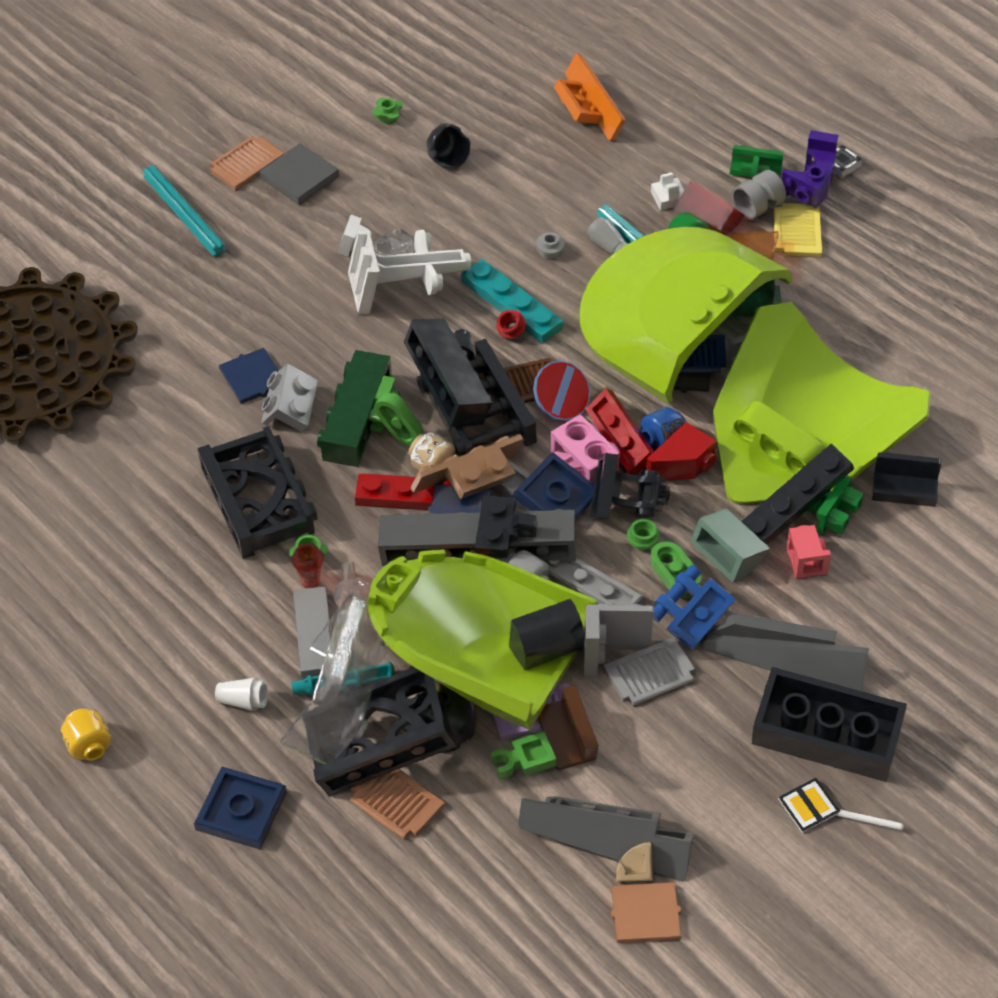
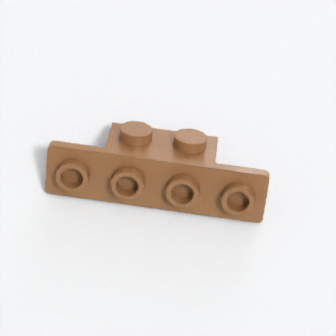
[410,434,524,499]

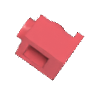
[786,525,831,579]

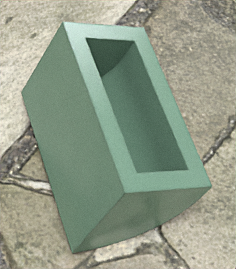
[690,508,770,582]

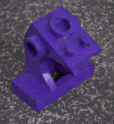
[782,130,839,208]

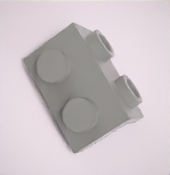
[261,363,318,432]

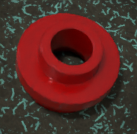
[496,310,526,339]

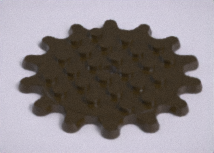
[0,267,138,445]

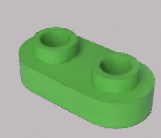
[374,393,424,446]
[650,541,701,598]

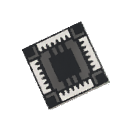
[833,145,862,179]

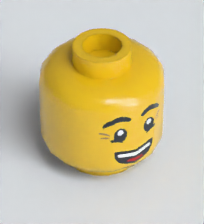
[61,708,111,761]

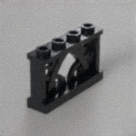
[197,426,318,559]
[302,666,457,796]

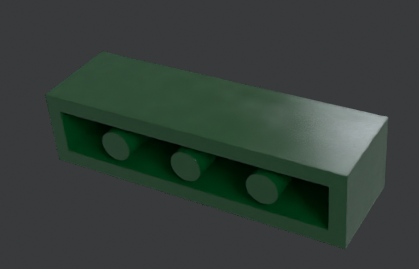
[317,350,392,467]

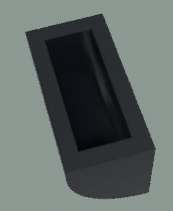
[509,599,585,670]

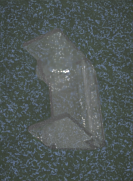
[280,592,389,765]

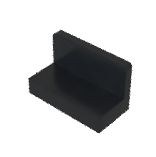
[872,452,941,507]

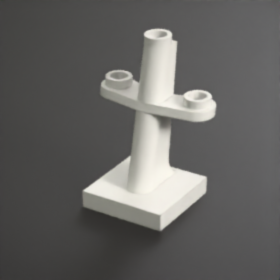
[348,230,471,314]

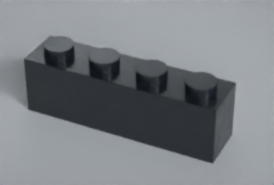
[403,318,492,427]

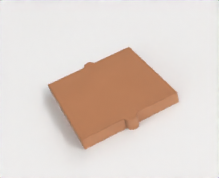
[610,882,681,943]

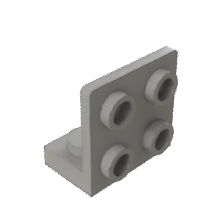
[584,603,654,677]

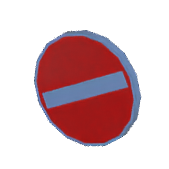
[533,360,591,421]

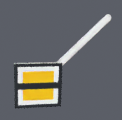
[778,778,904,833]

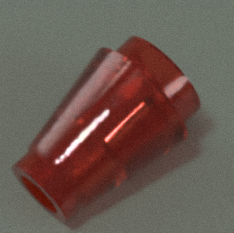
[291,543,324,588]

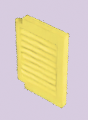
[773,203,822,257]

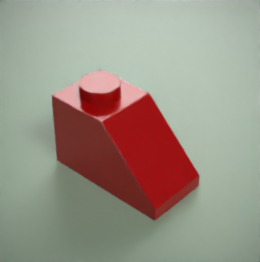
[646,422,716,481]

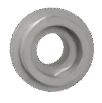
[536,232,565,259]

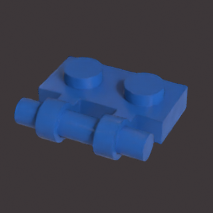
[653,565,736,651]

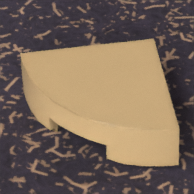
[616,842,652,882]

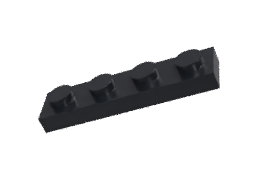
[741,443,855,545]

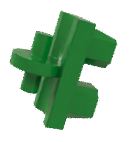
[730,145,784,180]
[809,476,864,536]

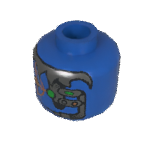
[640,407,686,451]

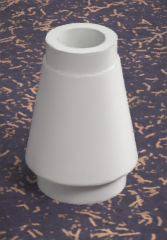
[215,677,268,711]

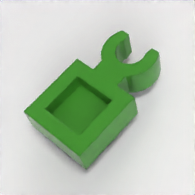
[369,376,400,433]
[491,731,557,779]

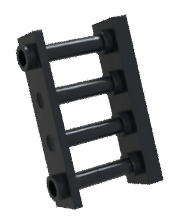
[416,338,537,457]

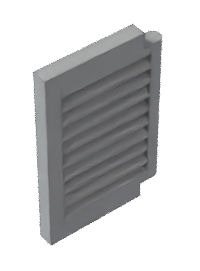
[603,637,695,706]

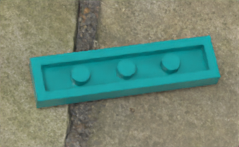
[461,259,563,344]

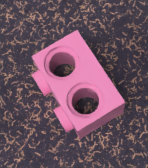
[551,414,620,485]

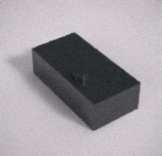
[751,667,907,782]

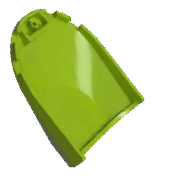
[579,227,793,405]
[368,550,597,730]

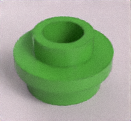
[627,519,659,550]

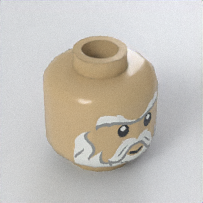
[408,432,455,471]

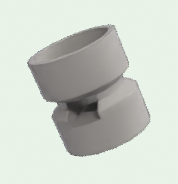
[731,170,786,220]

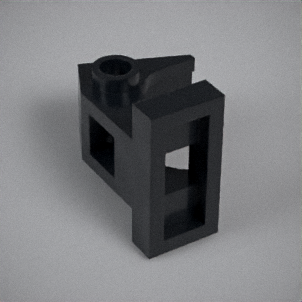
[590,453,670,519]

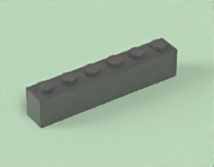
[378,509,576,566]

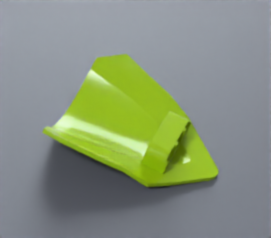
[713,302,931,504]

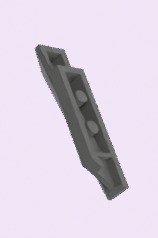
[518,796,694,881]

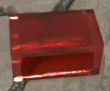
[673,180,745,236]

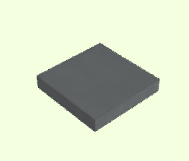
[259,143,339,205]

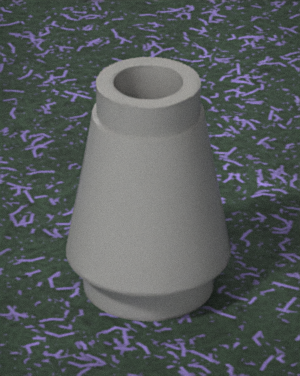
[587,217,627,255]

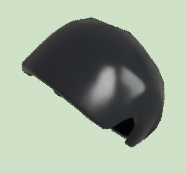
[426,123,471,169]

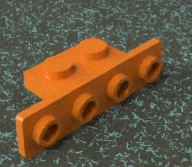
[554,53,625,141]

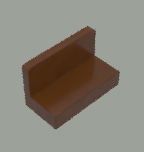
[538,685,599,770]

